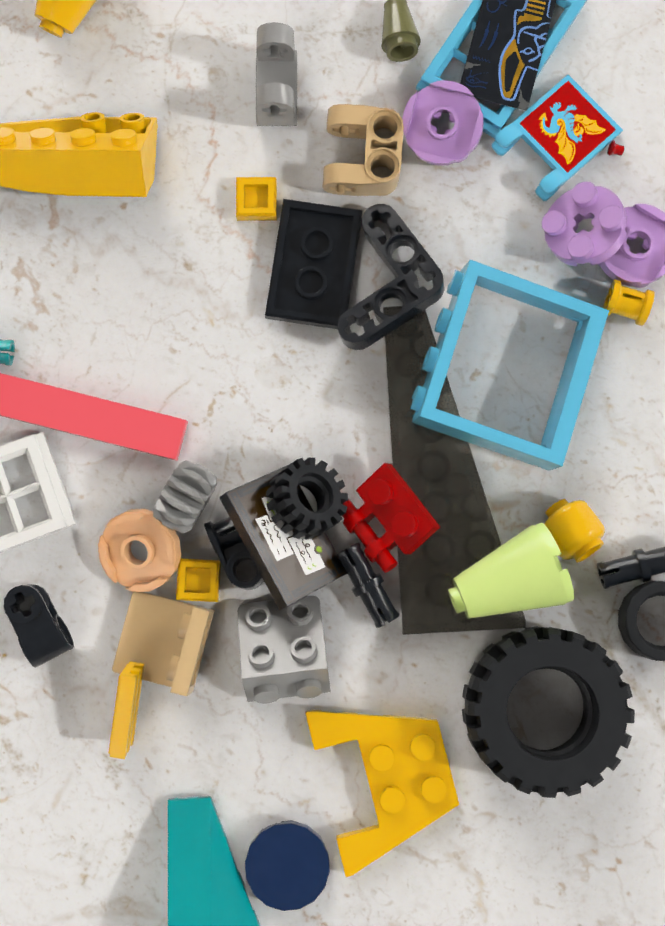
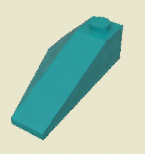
[168,796,260,926]

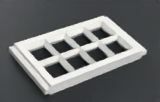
[0,432,77,553]

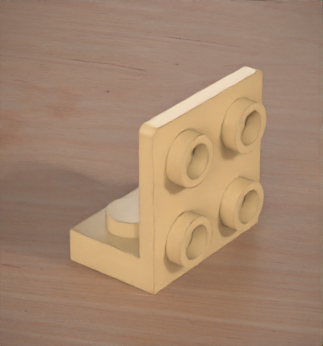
[112,591,215,696]

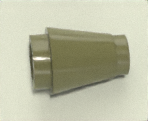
[381,0,421,62]

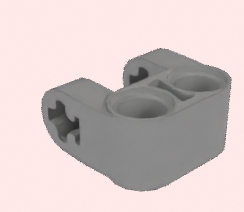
[256,22,297,126]

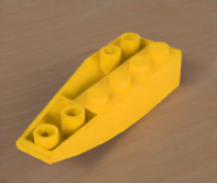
[0,112,158,197]

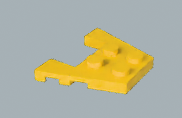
[305,710,459,877]

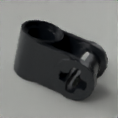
[204,517,264,590]
[4,584,74,668]

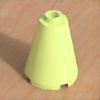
[448,523,574,619]

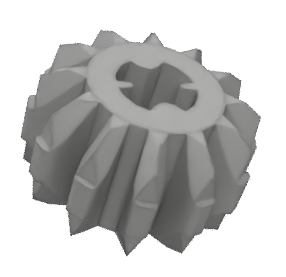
[153,460,217,534]

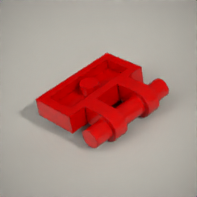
[342,463,440,573]

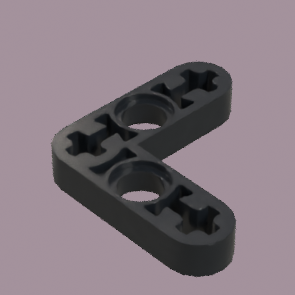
[338,204,445,350]

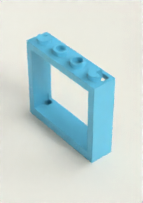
[410,260,609,471]

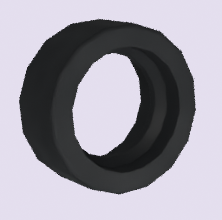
[618,581,665,661]

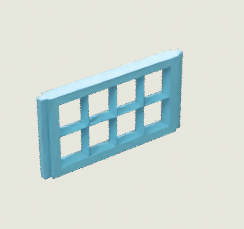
[416,0,587,139]

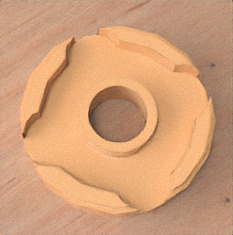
[98,509,181,592]

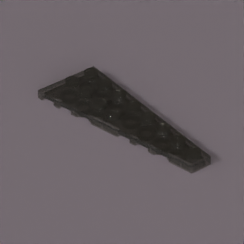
[383,306,526,635]

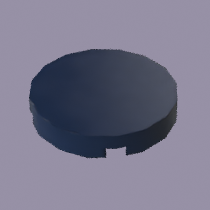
[245,820,330,911]

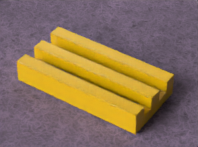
[108,661,145,759]

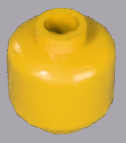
[544,499,605,563]

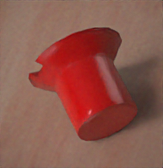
[607,140,624,156]

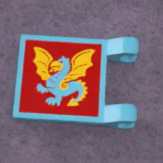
[491,75,623,201]

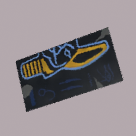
[460,0,556,111]

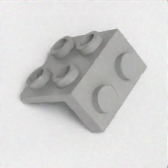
[237,596,331,704]

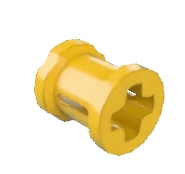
[603,279,655,326]

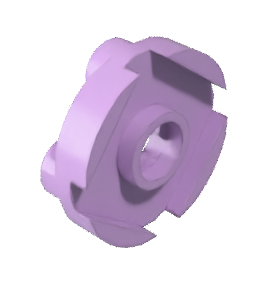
[402,80,484,166]
[542,182,627,266]
[598,204,665,288]

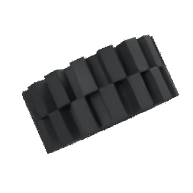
[266,457,348,540]

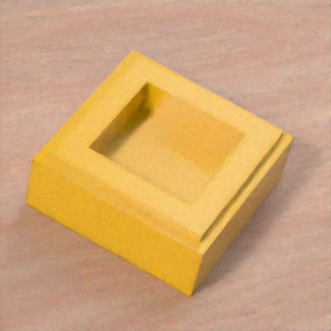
[236,177,277,221]
[176,558,221,602]

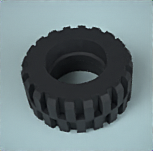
[462,626,635,798]

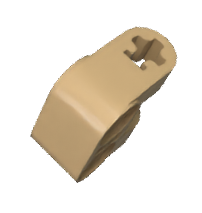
[322,104,404,196]

